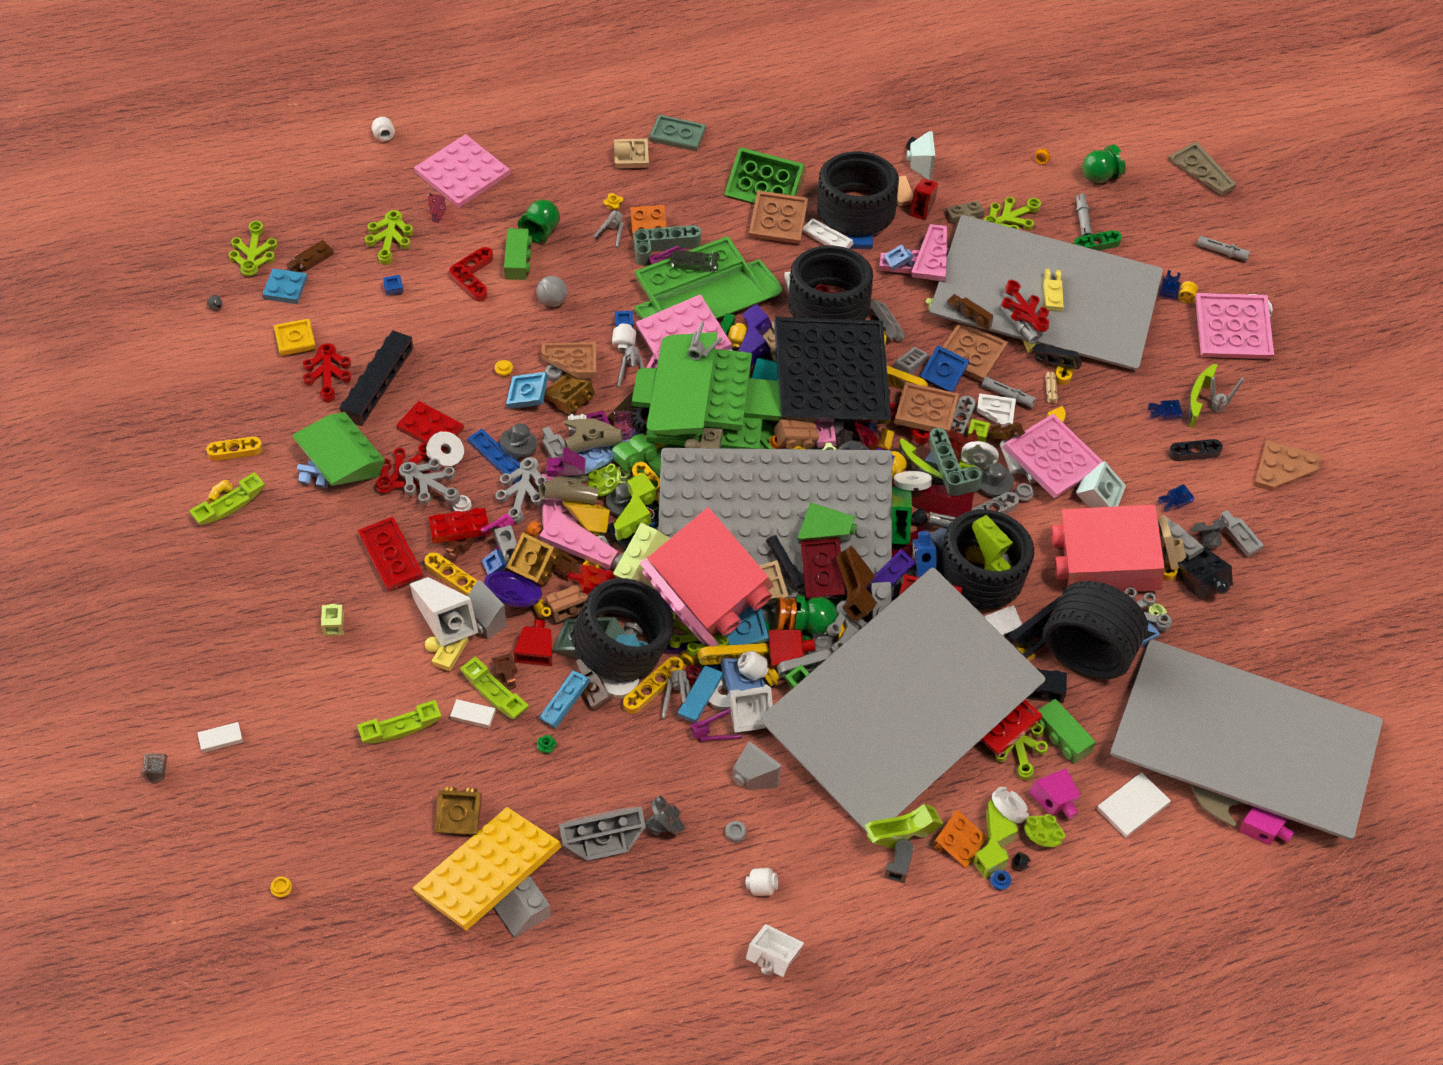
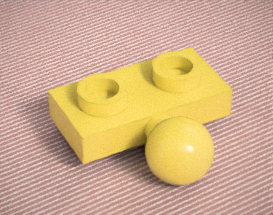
[425,637,469,671]

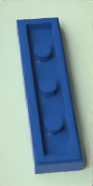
[467,429,522,485]

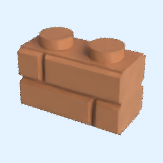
[774,420,819,449]
[546,584,589,623]

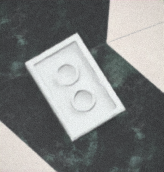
[1097,772,1171,838]

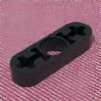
[1168,439,1223,461]

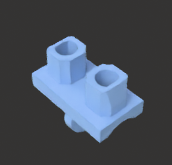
[297,460,329,488]

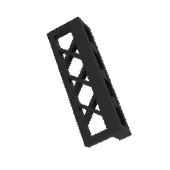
[1007,596,1061,659]

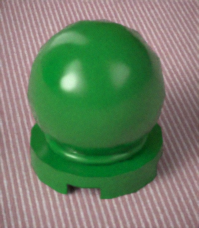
[1082,144,1126,183]
[517,199,560,243]
[794,595,838,636]

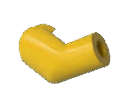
[207,480,233,503]
[533,599,551,618]

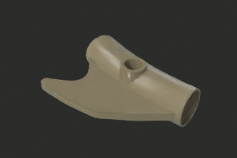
[564,419,623,453]
[539,475,599,505]
[1190,784,1247,827]

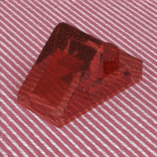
[947,429,979,456]

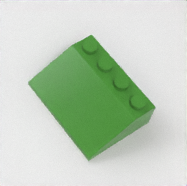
[724,147,806,204]
[293,412,385,486]

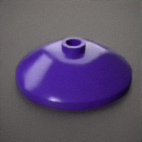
[484,571,542,608]

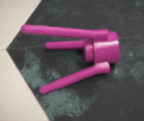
[475,514,515,550]

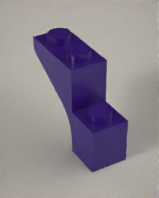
[738,304,773,367]

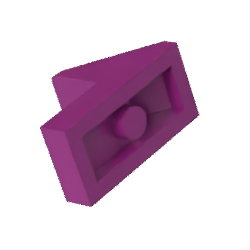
[546,447,586,477]

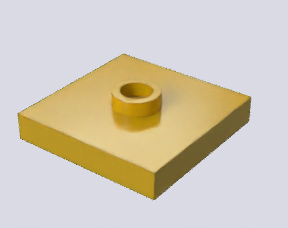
[274,319,316,356]

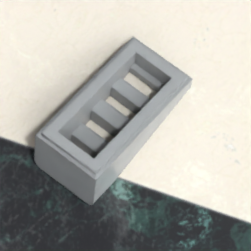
[893,347,929,375]

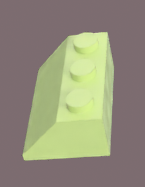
[613,523,670,590]

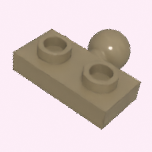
[946,201,985,223]
[684,428,723,448]

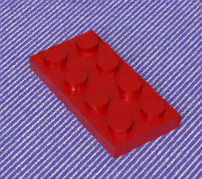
[357,516,424,592]

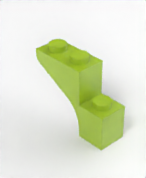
[614,473,656,541]
[972,515,1013,571]
[973,800,1018,879]
[865,804,943,849]

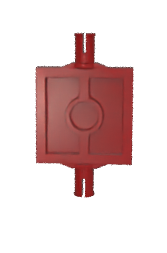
[567,564,617,594]

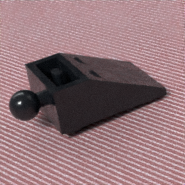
[1177,545,1233,599]

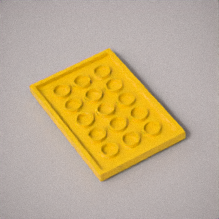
[413,807,562,931]

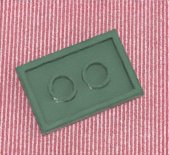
[649,115,706,152]

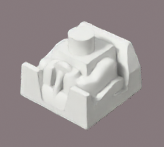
[729,684,773,733]
[746,924,804,977]

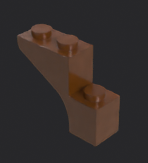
[836,545,878,623]

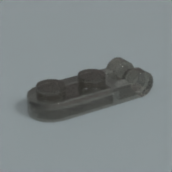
[670,250,720,272]

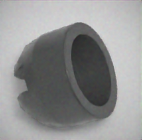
[206,294,223,310]

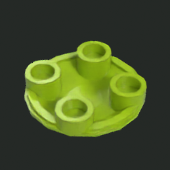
[588,464,621,497]
[1024,814,1065,847]

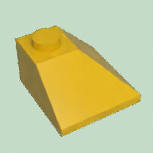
[563,501,610,535]

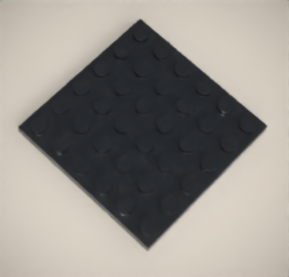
[774,317,891,423]

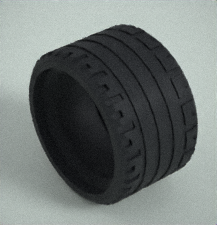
[817,151,899,236]
[788,245,873,320]
[936,509,1035,609]
[572,578,674,682]
[1043,581,1148,680]

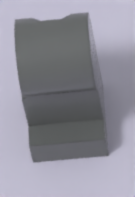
[884,839,913,884]

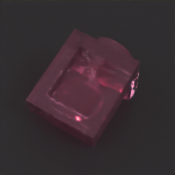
[428,193,446,223]
[614,411,633,440]

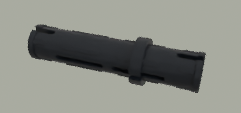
[766,535,805,591]

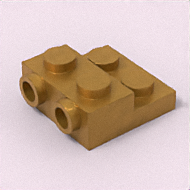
[544,373,595,414]
[506,532,561,585]
[435,787,482,835]

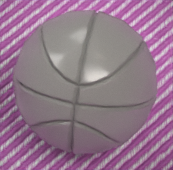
[536,276,568,307]

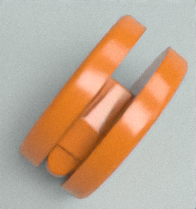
[774,597,797,630]

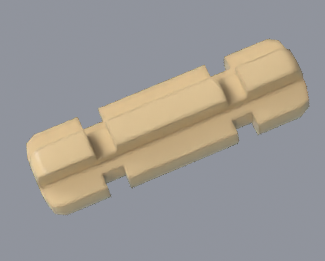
[1045,372,1058,404]

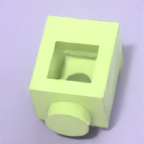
[321,604,344,636]

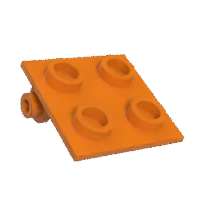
[630,205,667,241]
[935,810,987,868]

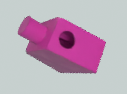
[1029,768,1080,820]
[1239,807,1294,845]

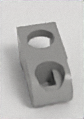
[493,525,517,564]

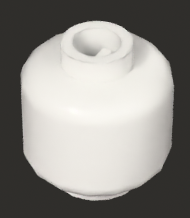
[372,117,395,142]
[612,324,636,352]
[738,651,768,681]
[746,868,778,896]

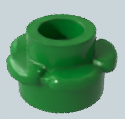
[537,735,557,754]

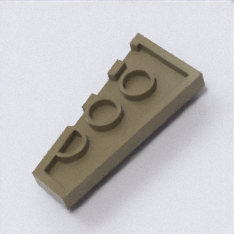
[1168,141,1236,196]

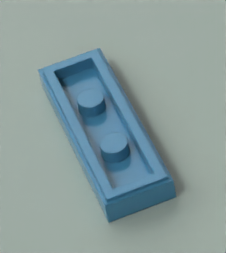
[678,666,723,723]
[539,670,590,729]

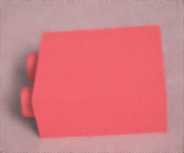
[1051,505,1165,592]
[647,507,774,637]

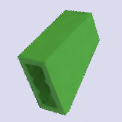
[798,502,857,544]

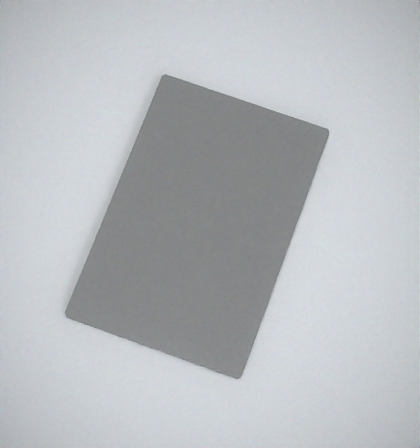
[929,215,1163,370]
[656,448,892,599]
[760,568,1045,833]
[1110,640,1383,840]

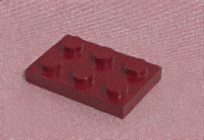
[801,538,846,600]

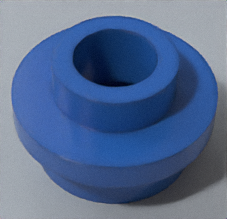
[990,870,1012,891]

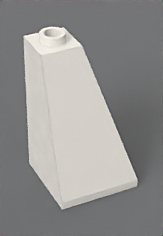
[410,577,479,646]

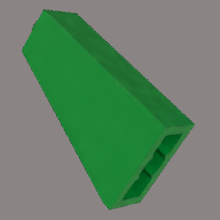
[892,487,912,544]

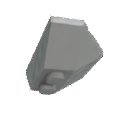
[559,806,646,861]

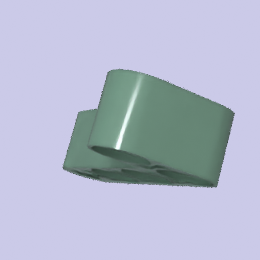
[634,225,701,266]
[930,428,982,496]

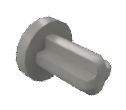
[624,622,643,636]

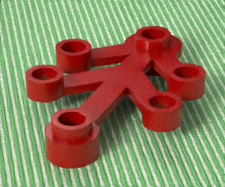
[1001,280,1050,332]
[303,343,351,403]
[375,442,431,493]

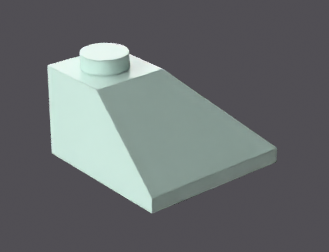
[907,131,935,180]
[1076,461,1126,508]

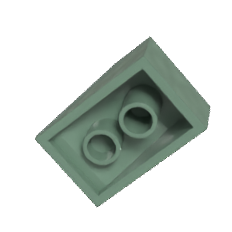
[552,617,625,659]

